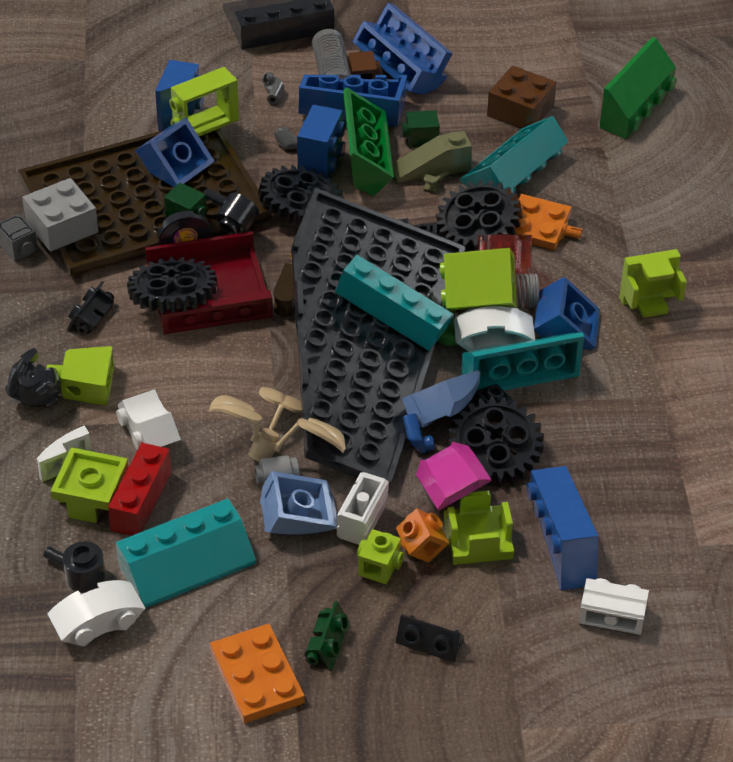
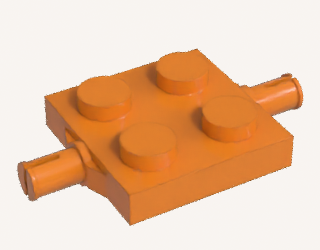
[508,194,583,251]

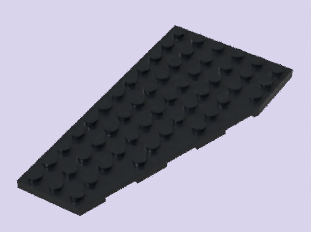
[291,188,465,489]

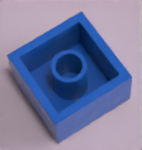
[297,105,346,178]

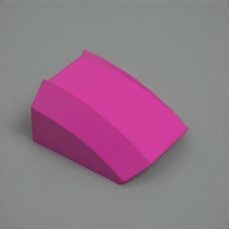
[416,442,492,511]

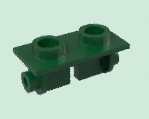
[305,601,349,671]

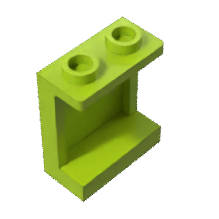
[440,248,517,313]

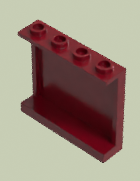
[145,232,273,335]

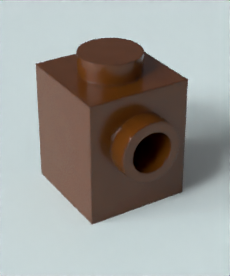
[348,51,380,79]

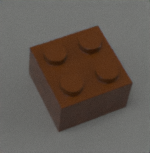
[487,65,557,129]

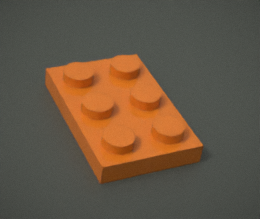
[210,624,305,724]

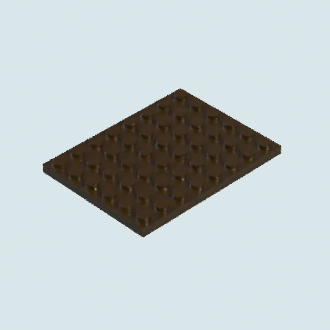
[18,128,272,276]

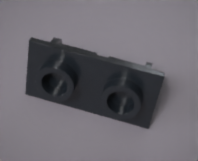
[67,281,115,335]
[395,614,465,662]

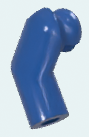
[403,413,435,454]

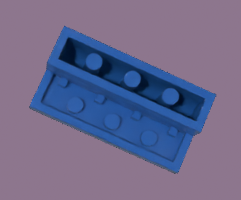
[352,3,453,94]

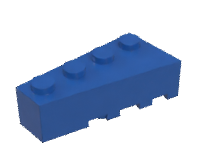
[298,75,407,127]
[527,466,598,590]

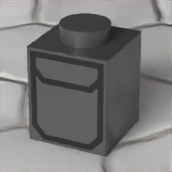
[0,214,38,262]

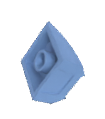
[402,370,480,427]
[260,471,338,534]

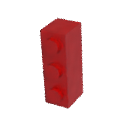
[108,442,171,536]

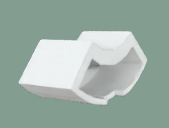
[454,306,535,352]
[116,389,181,450]
[48,580,145,647]

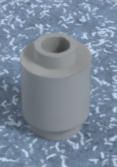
[255,455,300,485]

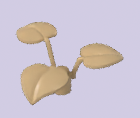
[209,387,345,462]

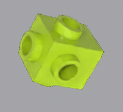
[357,529,404,585]

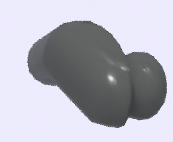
[261,72,285,105]
[274,126,297,150]

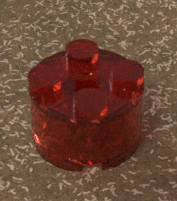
[477,235,532,274]

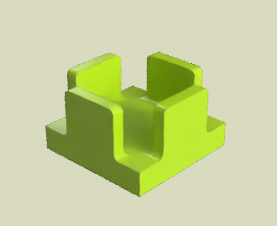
[619,249,687,317]
[51,447,129,523]
[444,491,514,565]

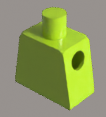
[46,346,114,405]

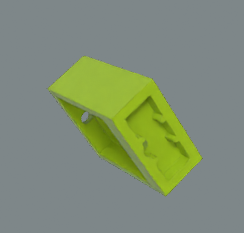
[169,67,239,136]

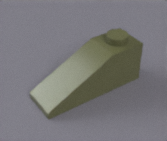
[392,131,472,184]

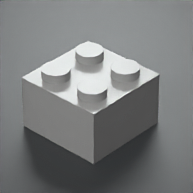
[22,178,98,252]

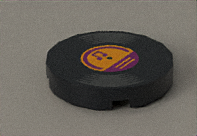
[157,211,212,245]

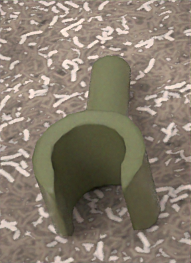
[423,172,450,192]

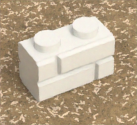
[337,472,389,545]
[579,578,649,635]

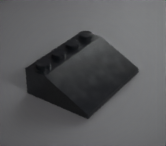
[222,0,334,50]

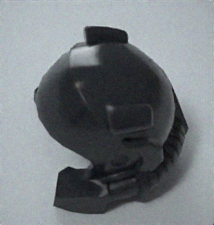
[5,348,62,408]

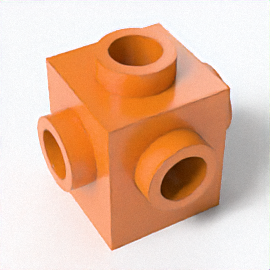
[396,508,449,563]

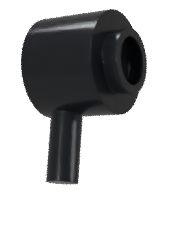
[204,188,259,235]
[43,541,106,593]

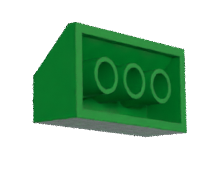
[599,37,677,139]
[343,87,394,197]

